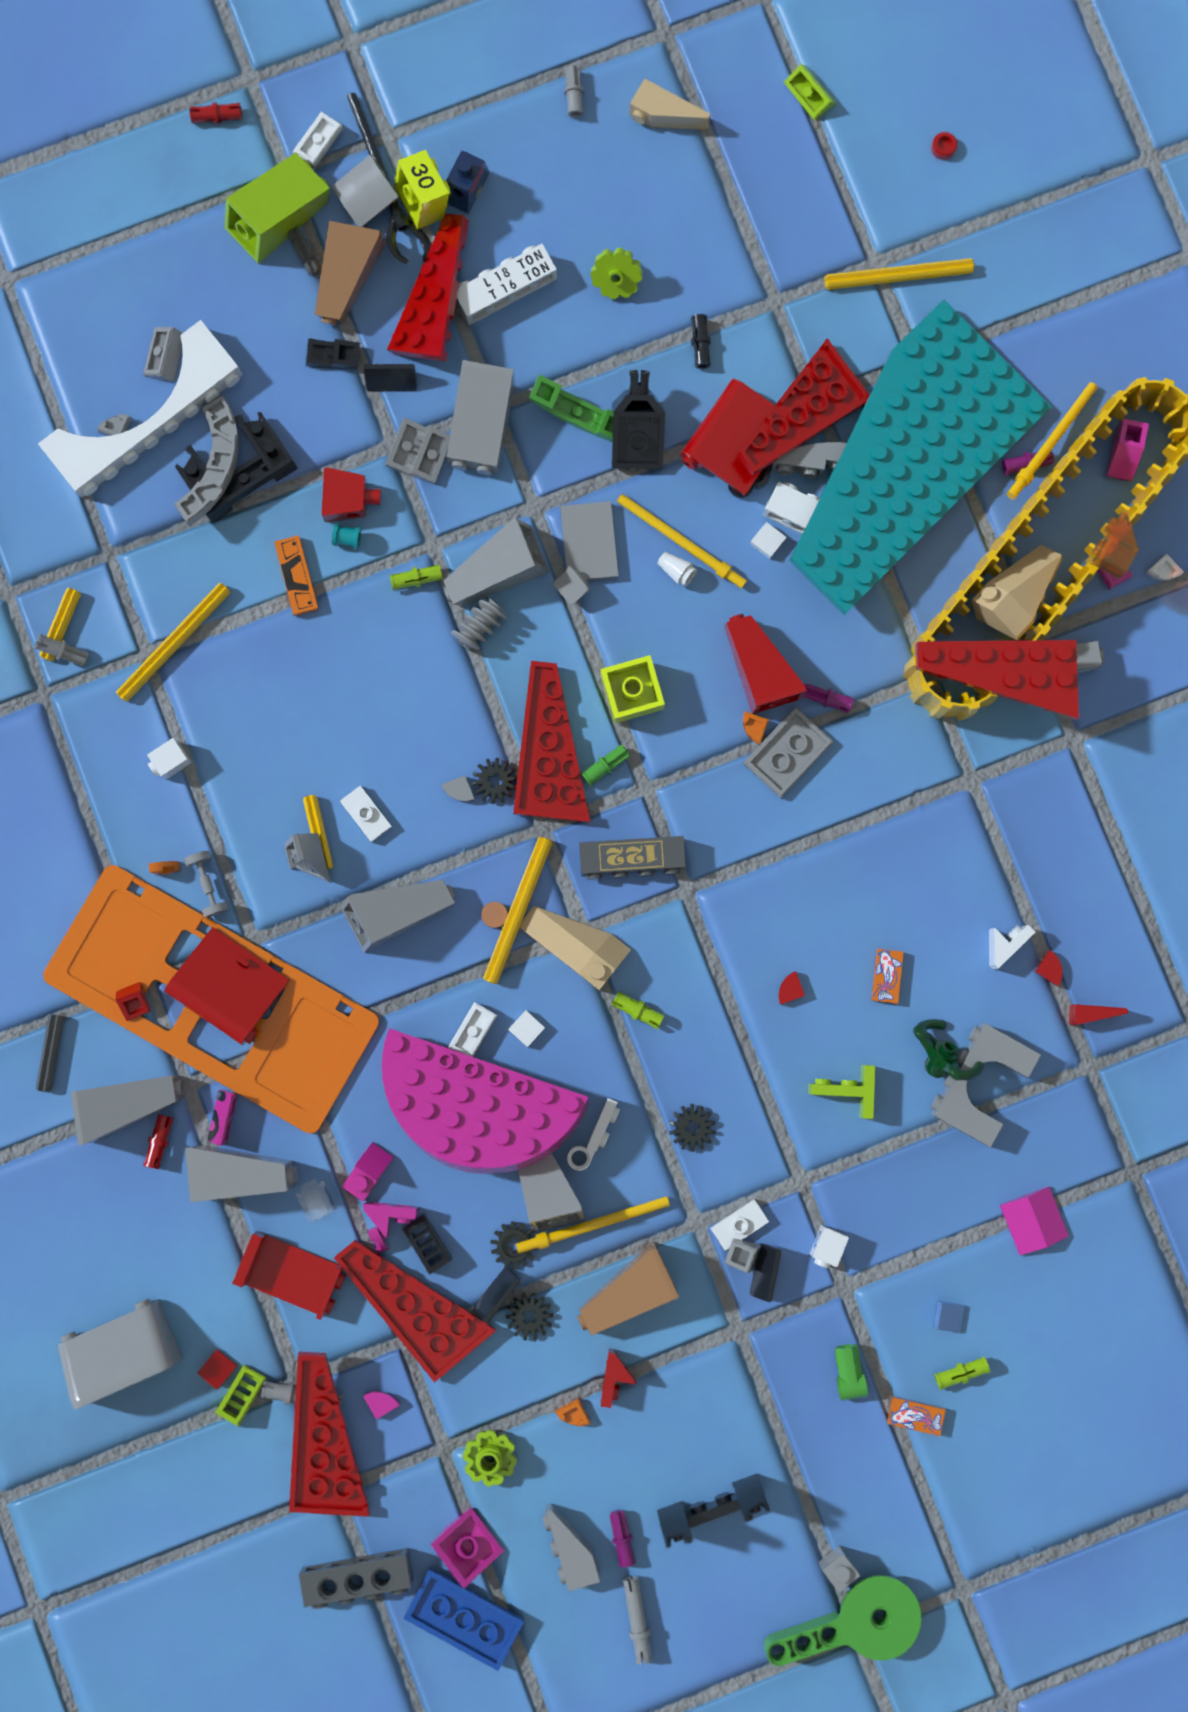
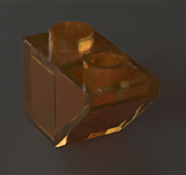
[1091,512,1139,579]

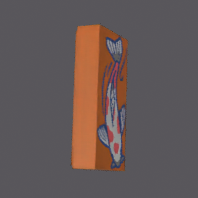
[871,949,904,1004]
[887,1396,945,1436]

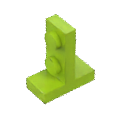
[808,1065,875,1119]

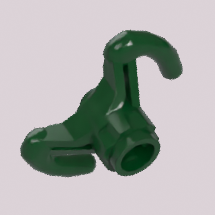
[913,1019,984,1081]

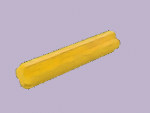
[39,588,81,661]
[303,795,333,870]

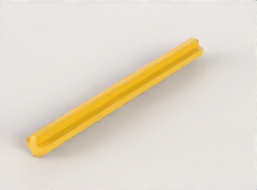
[824,258,974,290]
[116,583,230,702]
[483,837,552,984]

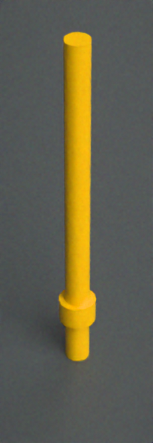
[1007,382,1098,500]
[617,493,747,589]
[516,1196,670,1254]

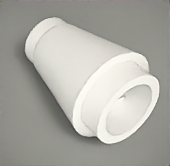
[657,552,697,586]

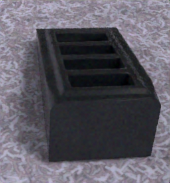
[402,1214,453,1275]

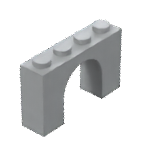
[930,1023,1041,1147]

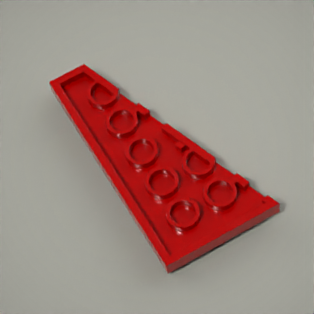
[737,338,869,476]
[915,640,1079,720]
[513,661,591,823]
[334,1240,497,1383]
[289,1351,370,1517]

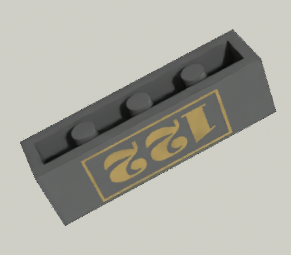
[579,836,686,880]

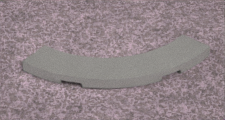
[174,395,239,526]

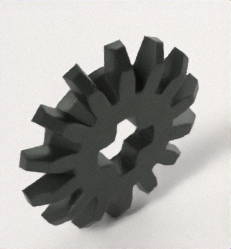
[472,758,517,804]
[669,1104,716,1152]
[490,1221,538,1270]
[506,1292,553,1340]

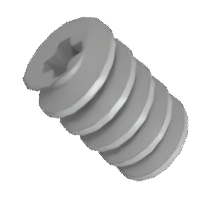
[451,596,507,652]

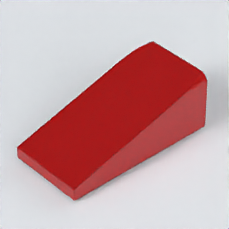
[1068,1004,1128,1025]

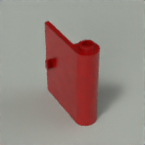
[680,379,775,496]
[164,927,289,1046]

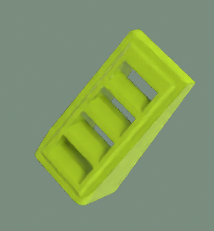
[215,1365,267,1427]

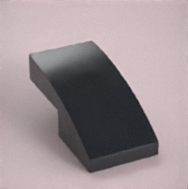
[305,338,360,369]

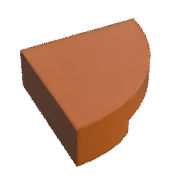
[743,711,769,745]
[148,861,181,875]
[555,1398,591,1426]

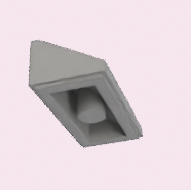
[143,327,183,382]

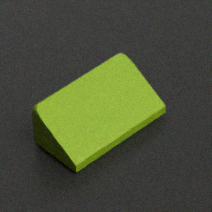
[783,64,837,120]

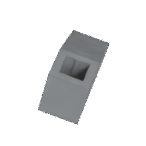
[543,1504,600,1591]

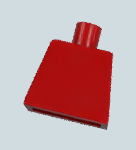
[321,467,381,522]

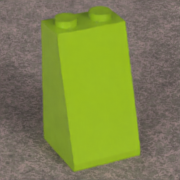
[224,152,330,263]

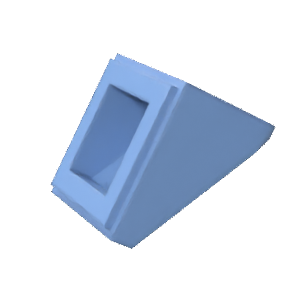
[934,1301,965,1332]

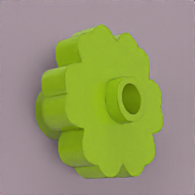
[590,248,643,299]
[463,1429,517,1487]

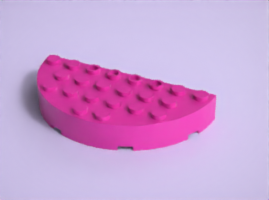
[382,1028,589,1174]

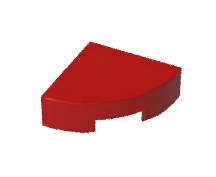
[1035,950,1062,986]
[778,971,805,1005]

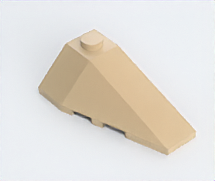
[972,545,1062,641]
[519,906,631,990]

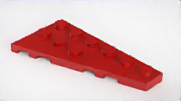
[387,214,469,362]

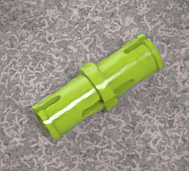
[389,564,443,591]
[611,991,665,1030]
[934,1356,990,1391]

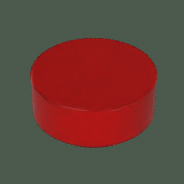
[931,132,958,160]

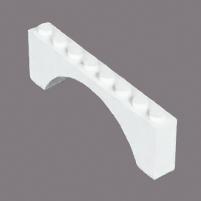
[38,320,242,498]

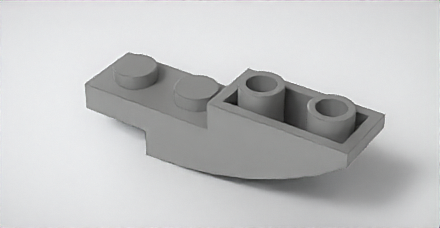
[772,442,846,479]

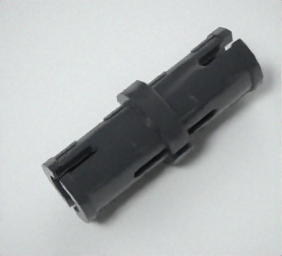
[691,314,711,369]

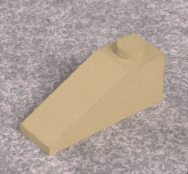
[629,78,711,130]

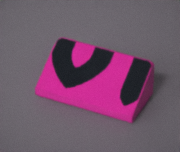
[208,1090,238,1146]

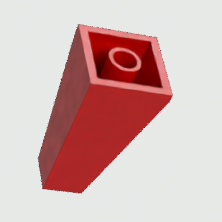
[725,614,807,714]

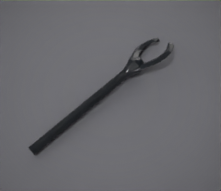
[347,93,431,264]

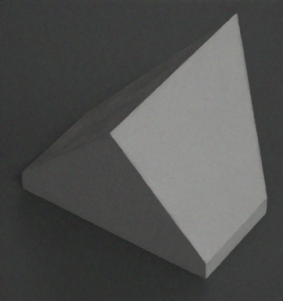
[284,833,331,883]

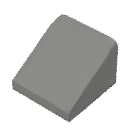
[552,565,589,605]
[724,1238,761,1274]

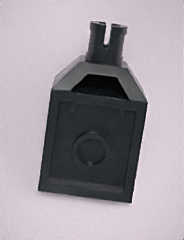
[611,370,665,469]

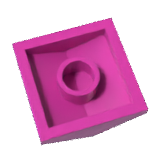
[1000,1186,1069,1255]
[430,1508,504,1588]

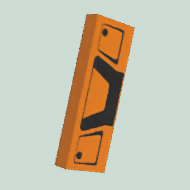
[274,535,319,616]

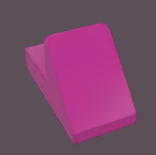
[342,1142,394,1201]
[363,1201,419,1238]

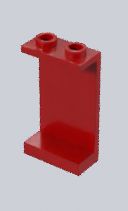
[232,1231,346,1320]

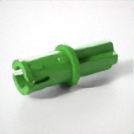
[581,745,630,787]

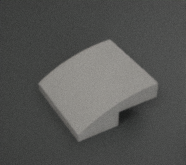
[331,154,400,227]
[385,417,450,484]

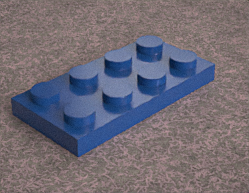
[403,1567,524,1671]

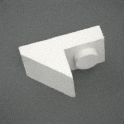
[989,925,1035,969]

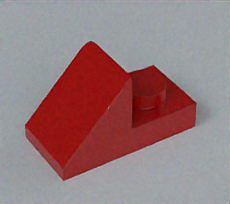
[600,1348,637,1408]

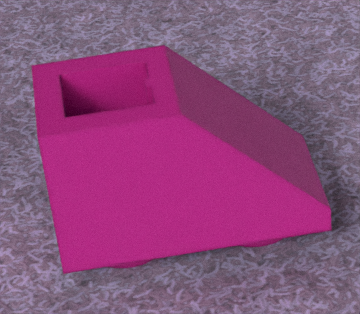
[1106,419,1149,482]

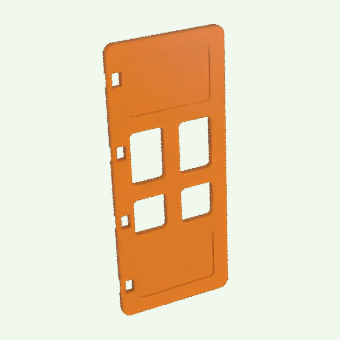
[43,865,379,1133]

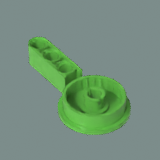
[763,1575,921,1666]

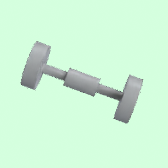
[184,851,229,918]

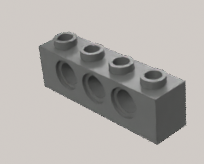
[299,1548,413,1609]

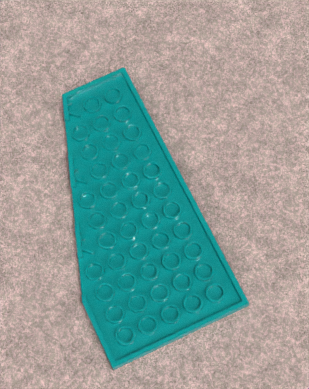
[789,299,1052,615]

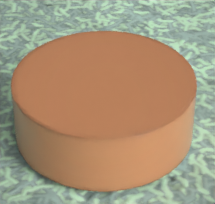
[481,902,508,928]

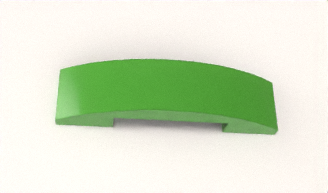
[528,375,613,442]

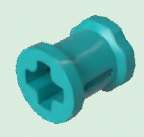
[332,523,362,550]

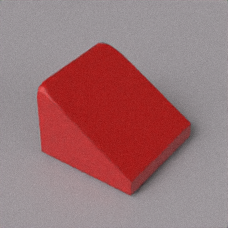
[116,982,151,1021]
[197,1349,238,1390]

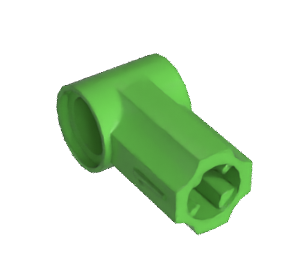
[834,1344,868,1401]

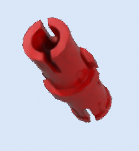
[189,102,242,124]
[143,1114,174,1170]

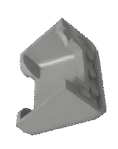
[57,1298,183,1410]

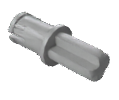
[564,64,584,118]
[34,634,88,666]

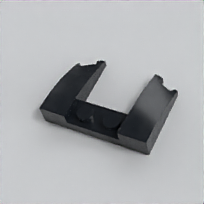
[175,412,298,523]
[657,1474,770,1548]

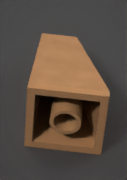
[315,221,387,325]
[577,1242,679,1335]

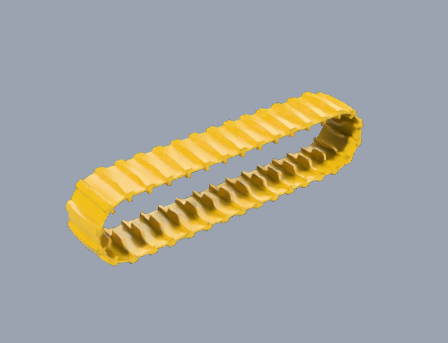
[904,377,1188,720]

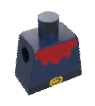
[446,151,489,214]

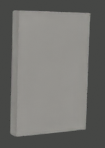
[560,501,618,581]
[743,707,833,798]

